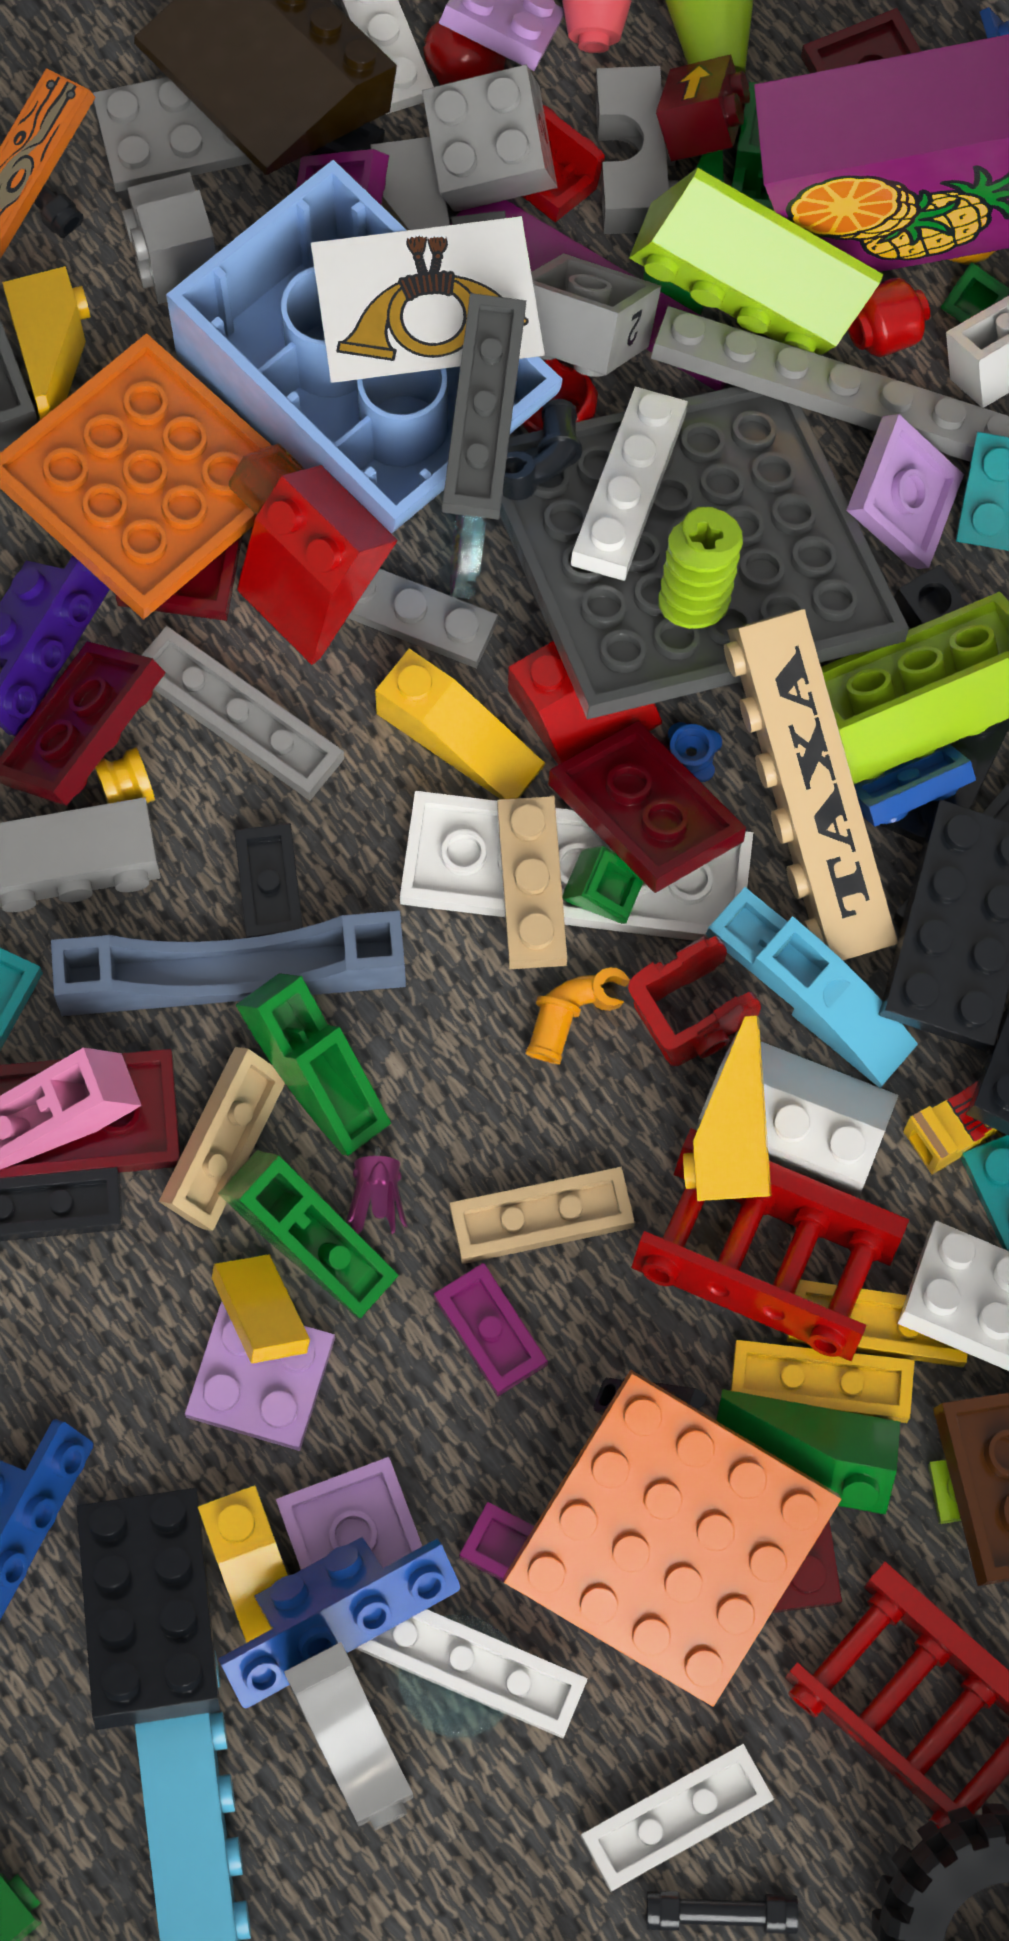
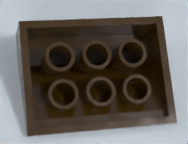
[134,0,397,175]

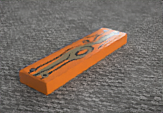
[0,68,96,259]

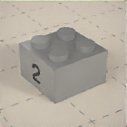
[422,64,558,212]
[531,253,661,377]

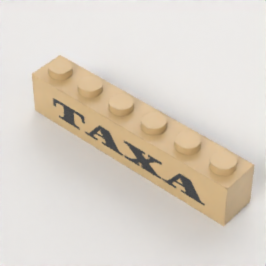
[724,609,898,960]

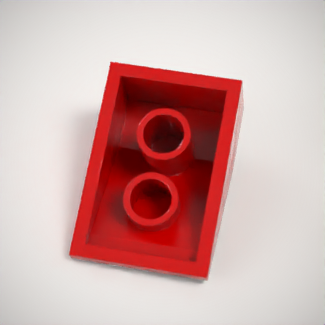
[237,465,398,665]

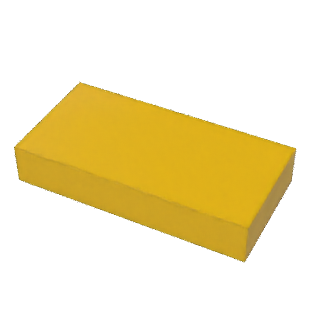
[212,1254,310,1364]

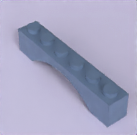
[51,911,406,1016]

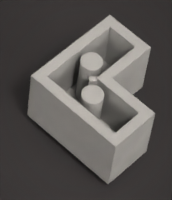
[122,172,216,304]

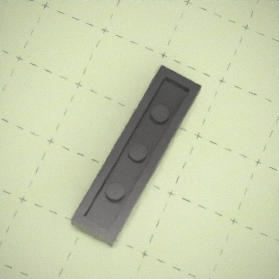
[442,293,527,520]

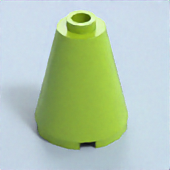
[665,0,754,74]

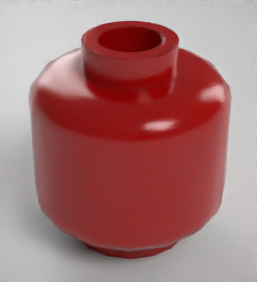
[848,278,930,357]

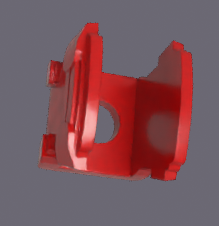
[628,936,761,1066]

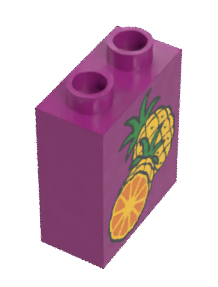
[754,34,1009,272]

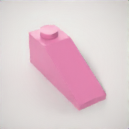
[0,1047,142,1170]

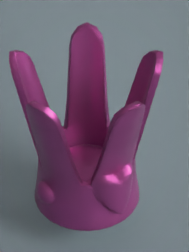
[346,1146,407,1234]

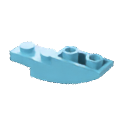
[706,887,918,1088]

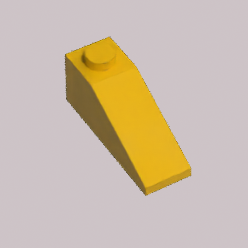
[2,266,91,420]
[375,648,545,800]
[683,1016,772,1201]
[198,1485,288,1643]

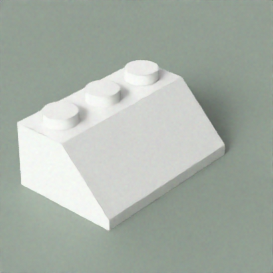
[696,1032,899,1198]

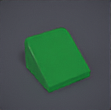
[940,262,1009,323]
[562,845,643,924]

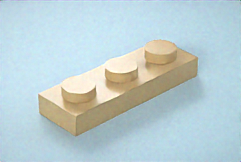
[497,796,567,969]
[158,1047,285,1231]
[449,1167,635,1264]

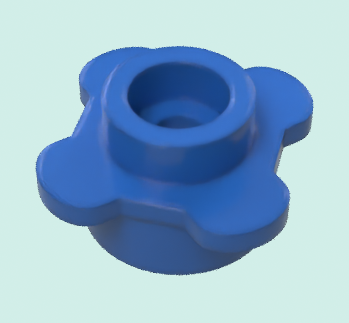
[668,722,722,782]

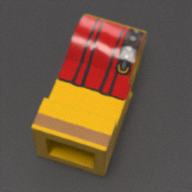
[903,1081,999,1174]

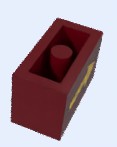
[656,54,750,162]

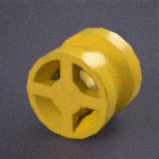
[95,747,155,804]

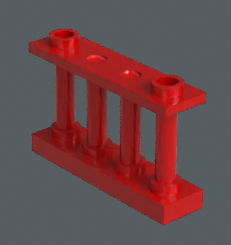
[631,1128,909,1361]
[785,1562,1009,1829]

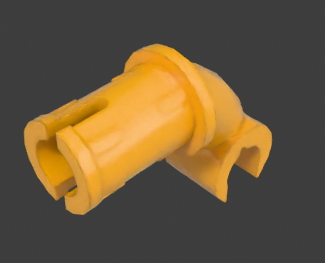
[525,967,630,1064]

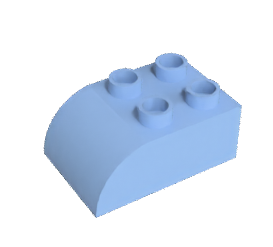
[166,160,562,534]

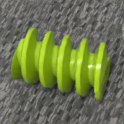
[658,507,743,629]

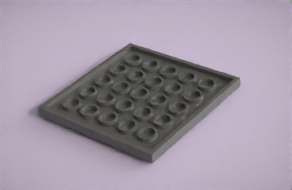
[500,386,909,720]

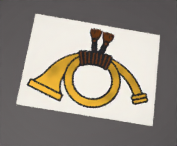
[311,216,545,383]

